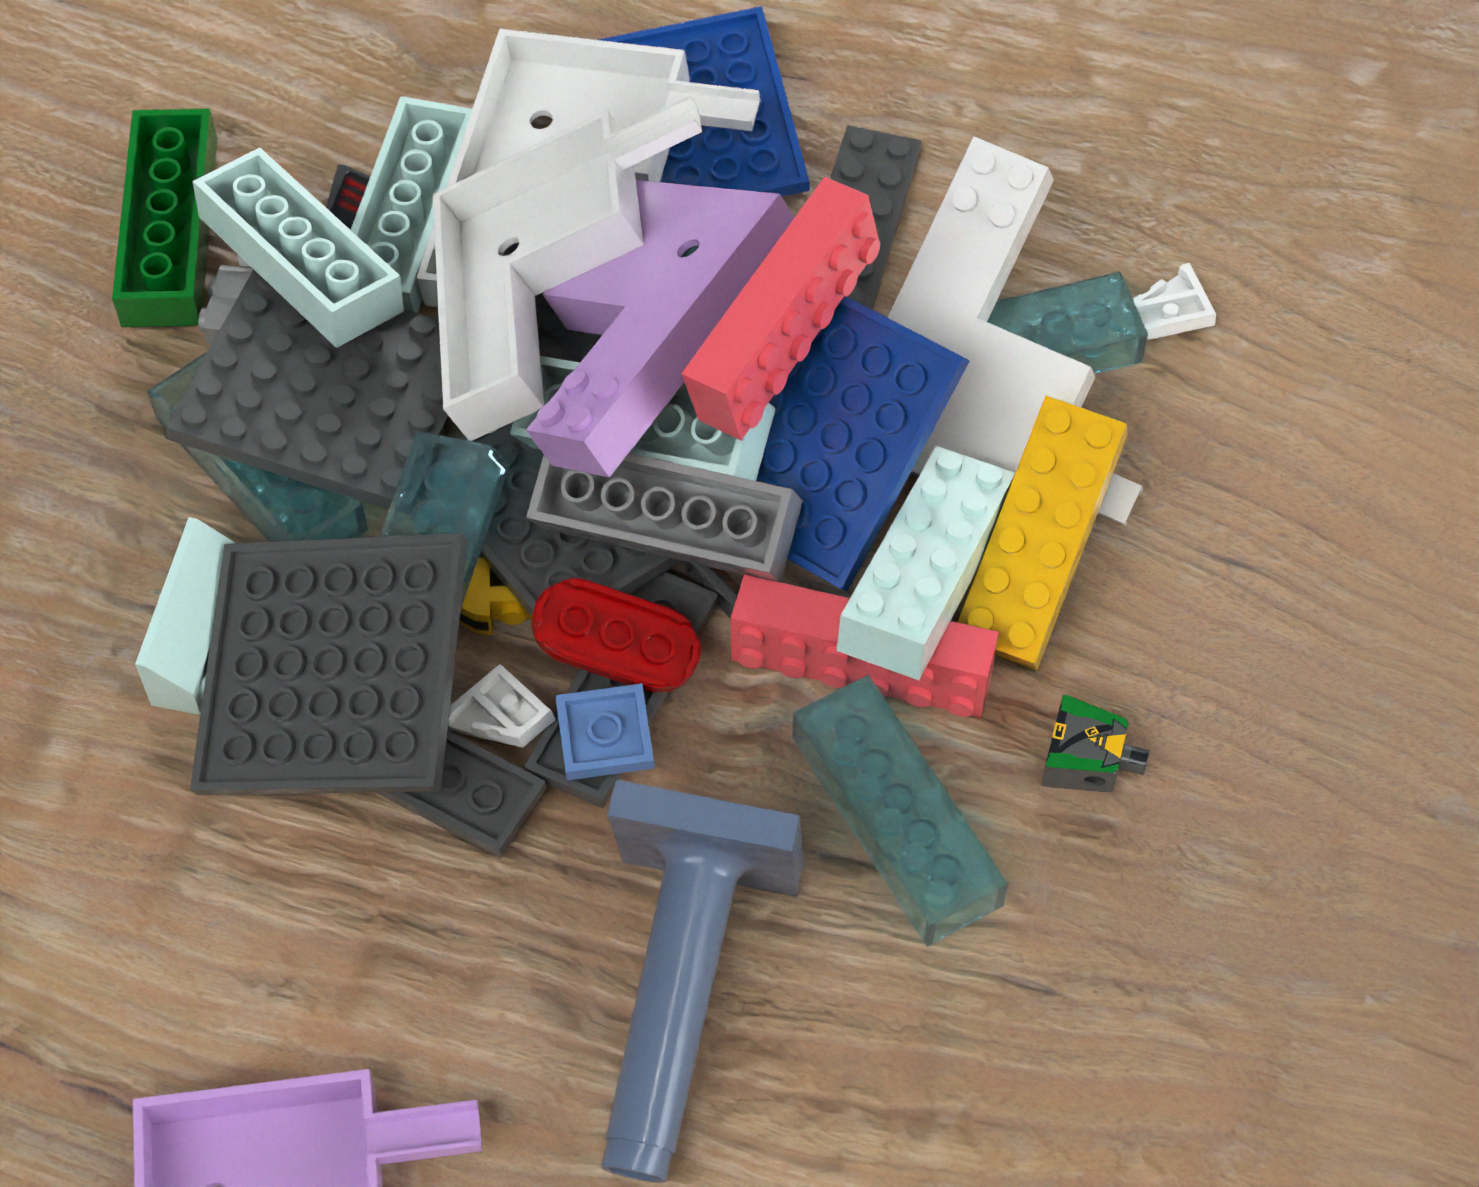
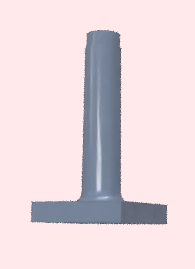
[601,780,804,1183]

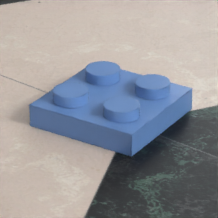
[555,684,654,781]

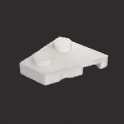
[1126,263,1216,342]
[448,664,556,748]

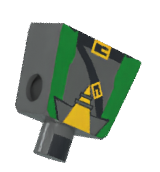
[1041,694,1150,792]

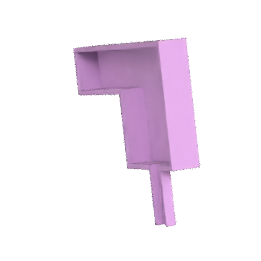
[526,180,794,478]
[133,1069,482,1187]

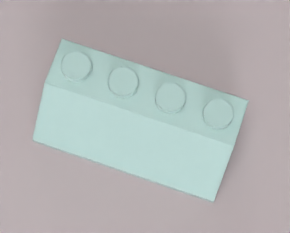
[135,517,235,715]

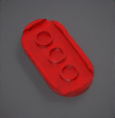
[531,578,701,693]

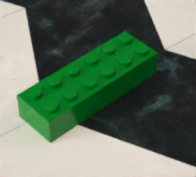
[112,108,218,327]

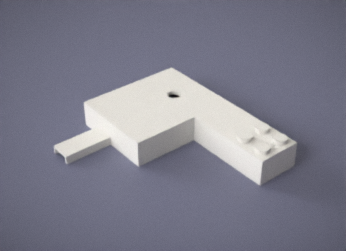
[416,29,760,307]
[433,95,702,441]
[888,137,1143,526]

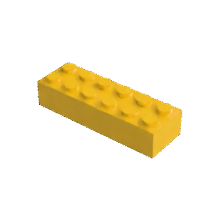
[958,395,1128,671]

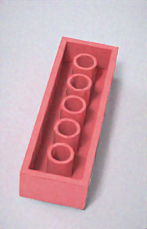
[681,176,880,441]
[731,574,999,718]

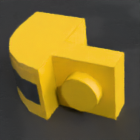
[459,558,531,635]

